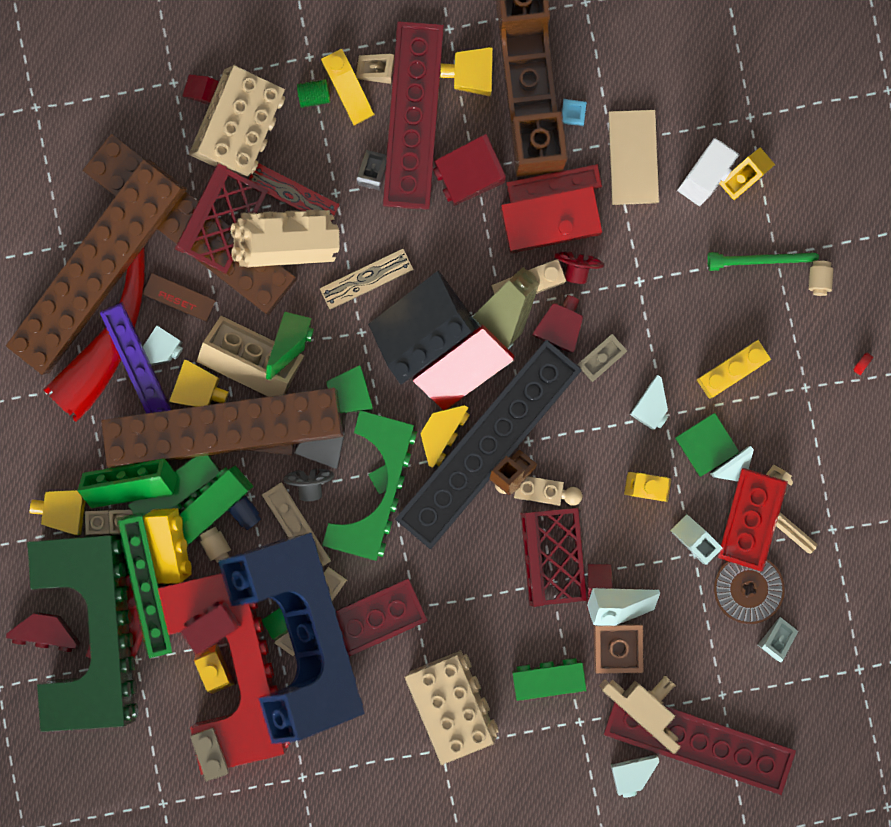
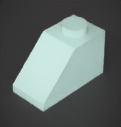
[143,326,183,366]
[630,375,668,430]
[611,754,659,798]

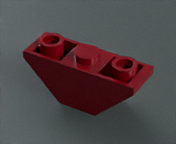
[6,612,80,652]

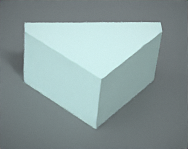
[758,617,798,662]

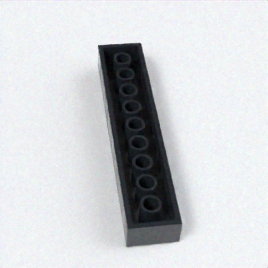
[395,340,582,550]

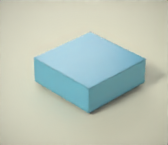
[562,99,587,126]

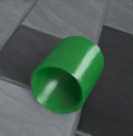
[297,79,330,108]

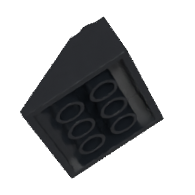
[368,270,479,384]

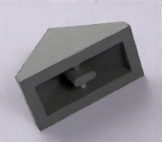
[357,150,387,190]

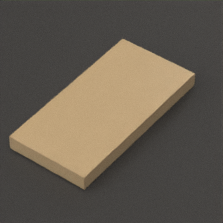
[608,110,659,205]

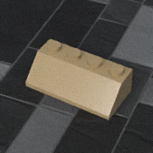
[196,316,304,397]

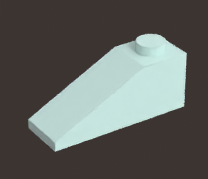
[587,588,660,626]

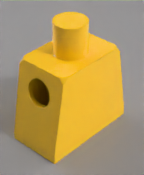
[441,48,493,96]
[170,360,229,407]
[624,472,671,502]
[30,490,86,535]
[194,644,234,694]

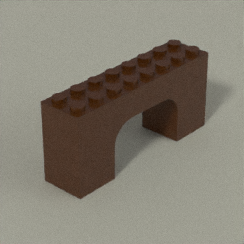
[495,0,567,177]

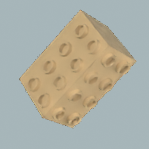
[189,65,285,177]
[405,650,499,765]

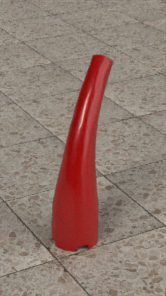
[43,246,145,422]

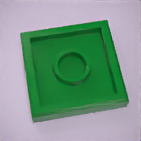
[675,413,739,477]

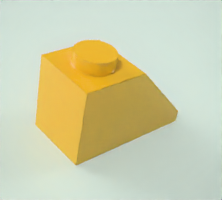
[719,147,775,200]

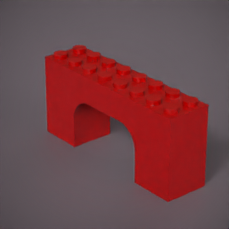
[158,573,291,774]

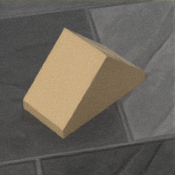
[356,54,394,84]

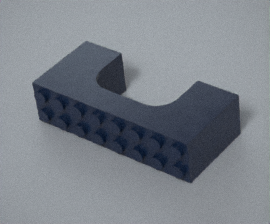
[218,532,365,744]

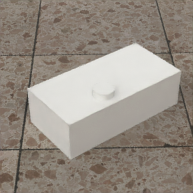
[677,139,738,206]

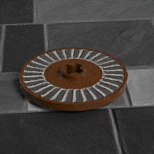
[714,559,785,624]

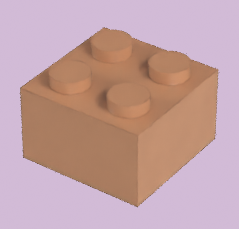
[594,624,643,673]

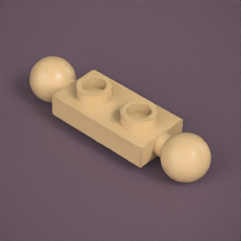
[495,476,582,506]

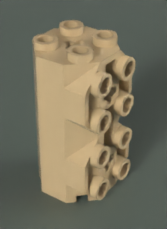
[231,210,340,267]

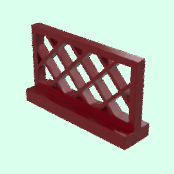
[174,163,268,274]
[521,508,587,607]

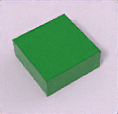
[368,464,388,495]
[262,608,288,641]

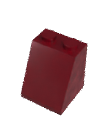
[433,134,506,206]

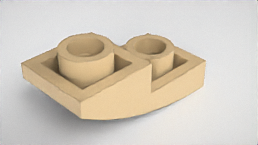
[85,510,133,535]

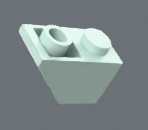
[670,514,723,565]

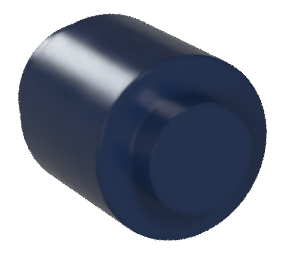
[228,496,261,530]

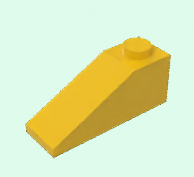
[321,49,374,125]

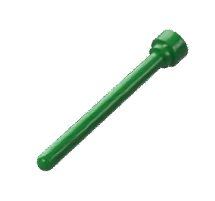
[707,252,819,271]

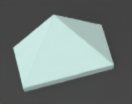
[710,446,754,481]

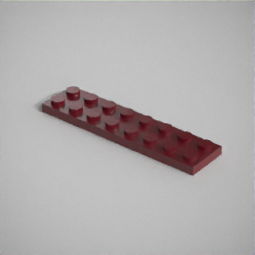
[383,21,444,210]
[603,701,796,795]

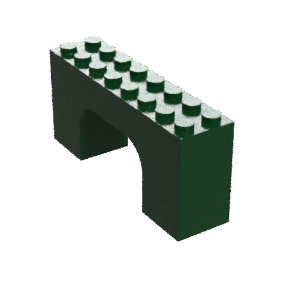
[27,535,138,732]

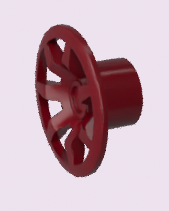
[555,251,605,284]

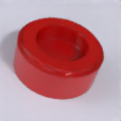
[853,352,874,375]

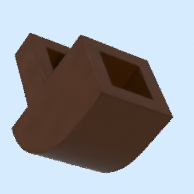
[490,450,537,495]

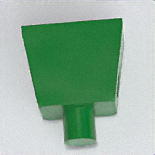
[326,366,373,413]

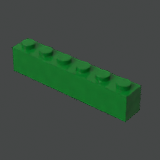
[116,513,172,658]

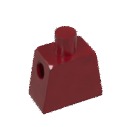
[532,295,583,354]

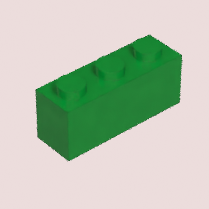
[512,658,586,701]

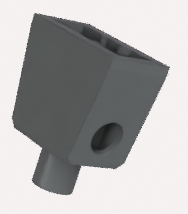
[295,432,345,469]

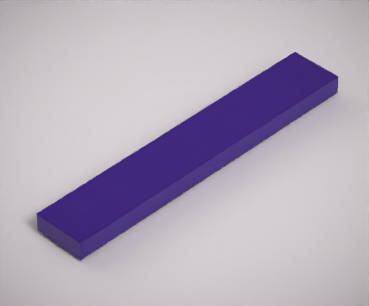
[100,302,172,414]

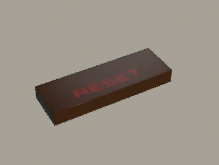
[143,273,216,322]

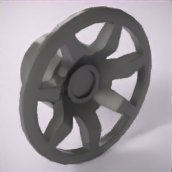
[283,469,334,501]

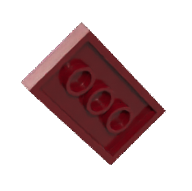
[336,578,428,657]

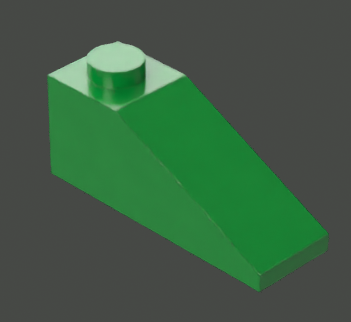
[266,312,314,380]

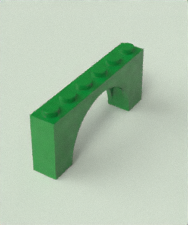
[322,410,418,561]

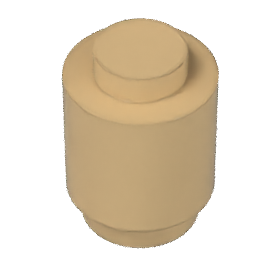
[809,261,833,296]
[199,527,231,563]

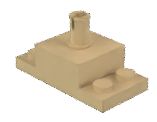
[599,675,680,754]

